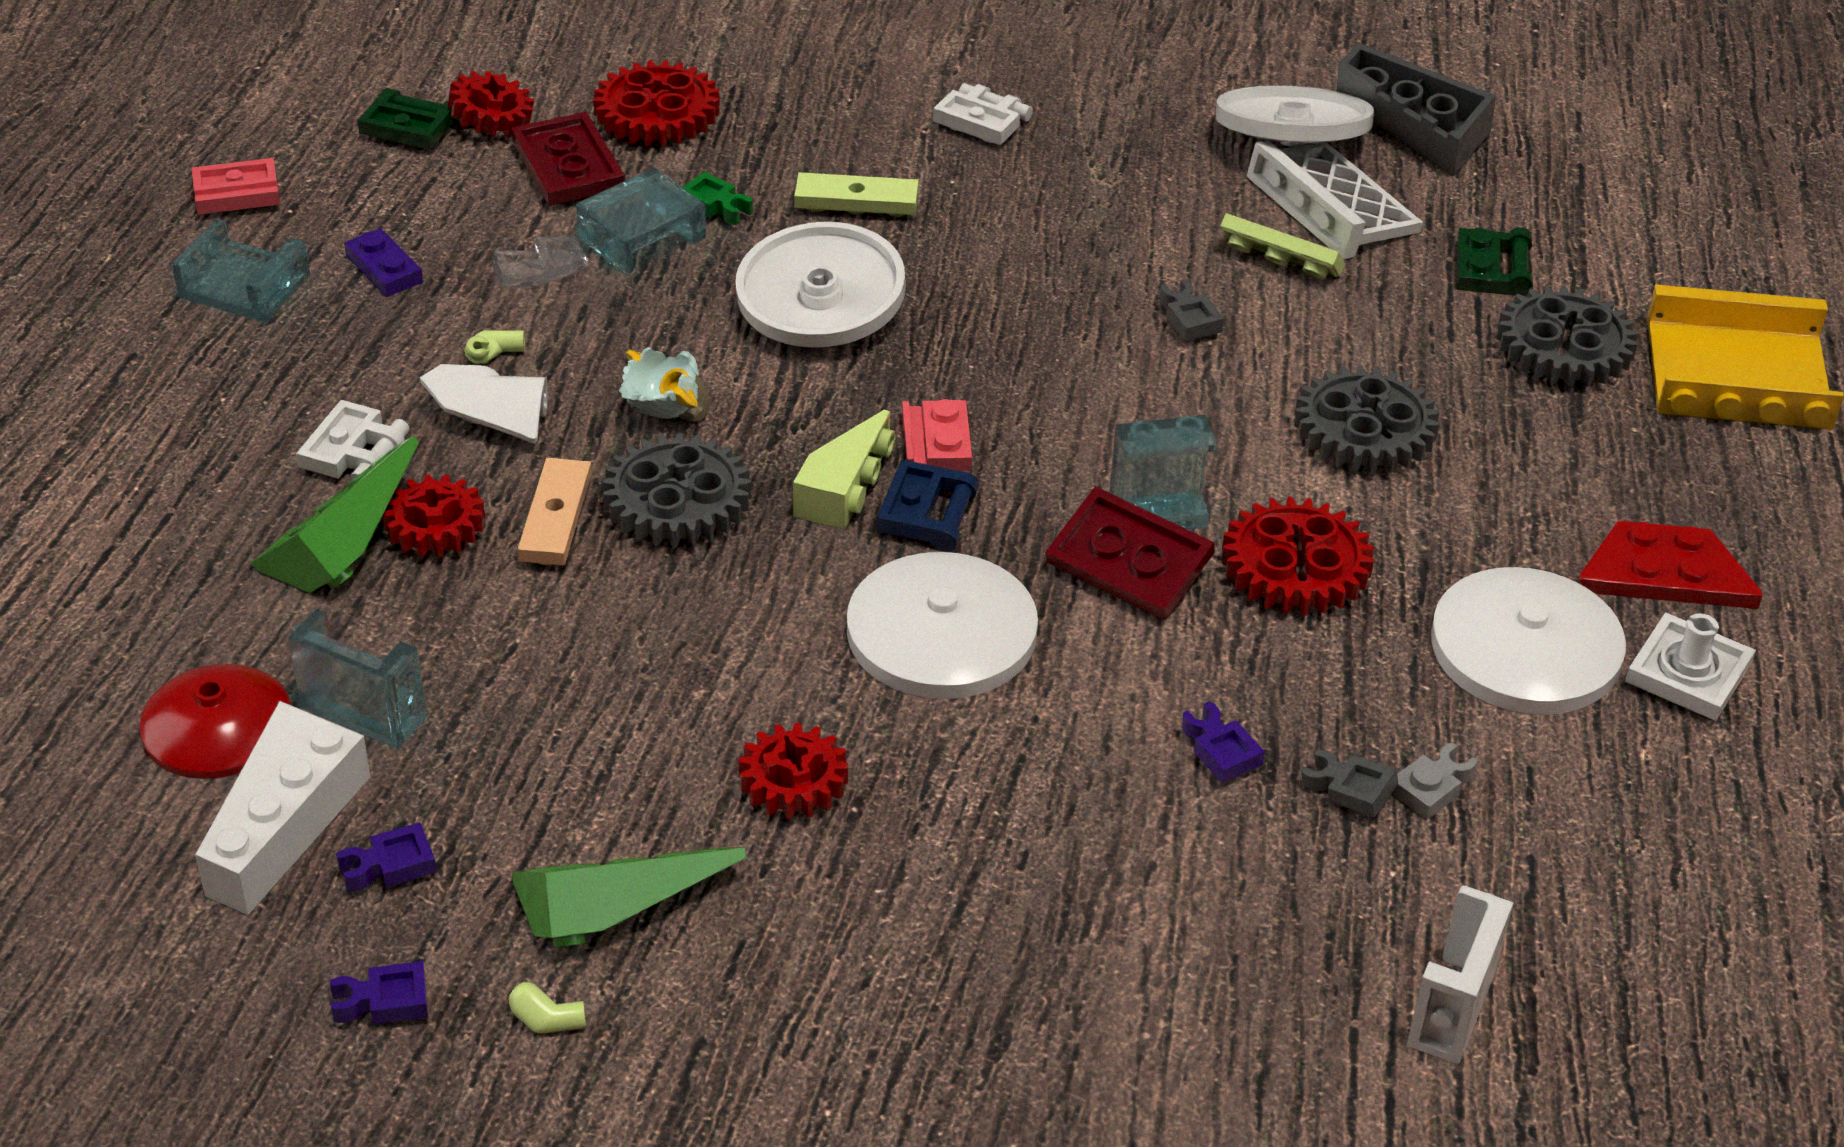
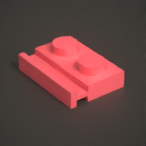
[192,158,280,215]
[902,399,972,471]

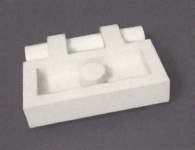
[933,83,1033,145]
[296,400,410,481]

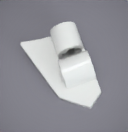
[420,364,548,444]

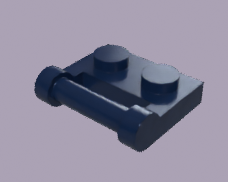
[877,460,979,552]

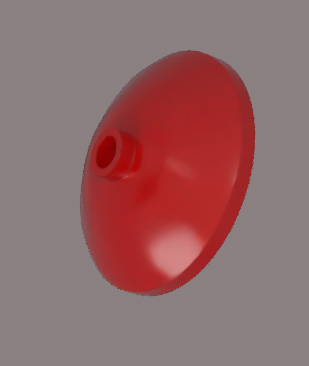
[140,664,291,779]

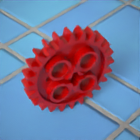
[593,60,720,146]
[1221,496,1374,616]

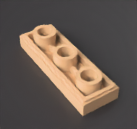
[517,457,592,566]

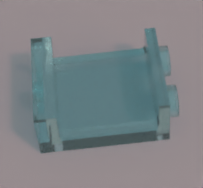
[575,168,706,274]
[172,219,310,323]
[1109,415,1217,530]
[288,609,427,750]

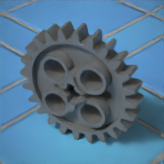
[1496,286,1639,387]
[1294,365,1440,474]
[602,433,751,547]

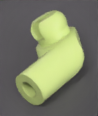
[465,330,525,364]
[509,982,586,1034]

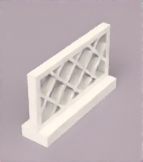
[1247,140,1423,259]

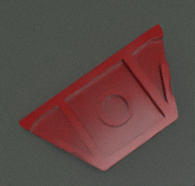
[1578,520,1763,609]

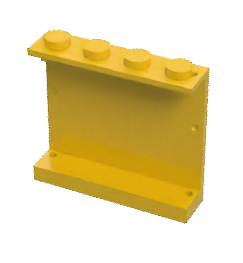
[1647,284,1844,430]

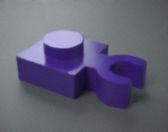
[1181,701,1265,783]
[336,822,437,891]
[330,961,428,1024]

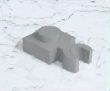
[1391,743,1478,821]

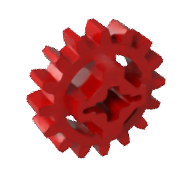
[447,71,534,136]
[382,474,485,557]
[738,722,848,820]

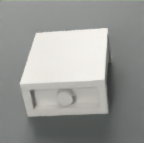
[1407,886,1514,1065]

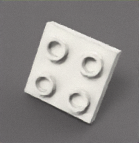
[1625,612,1756,721]

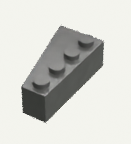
[1336,43,1496,175]

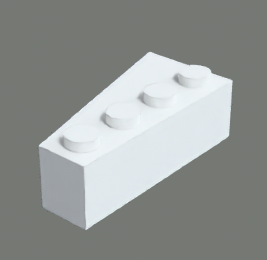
[195,701,371,915]

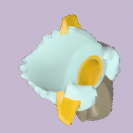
[619,347,709,422]

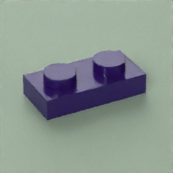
[344,228,423,297]

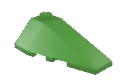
[251,436,419,593]
[512,847,746,946]

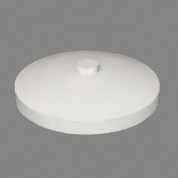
[1216,86,1374,147]
[735,222,906,347]
[847,552,1038,699]
[1431,567,1626,715]

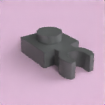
[1160,279,1224,341]
[1301,750,1398,817]

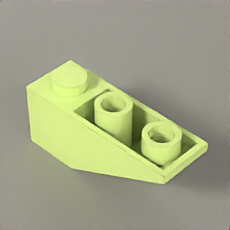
[793,410,895,529]

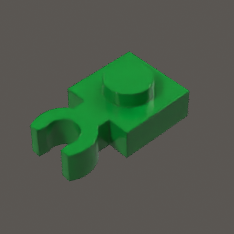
[678,171,753,225]

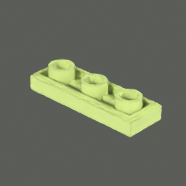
[794,172,919,217]
[1220,213,1345,279]

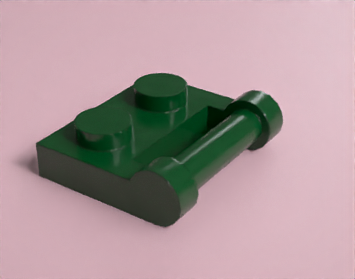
[357,88,460,150]
[1456,227,1533,296]

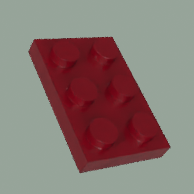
[511,112,626,206]
[1045,486,1215,621]

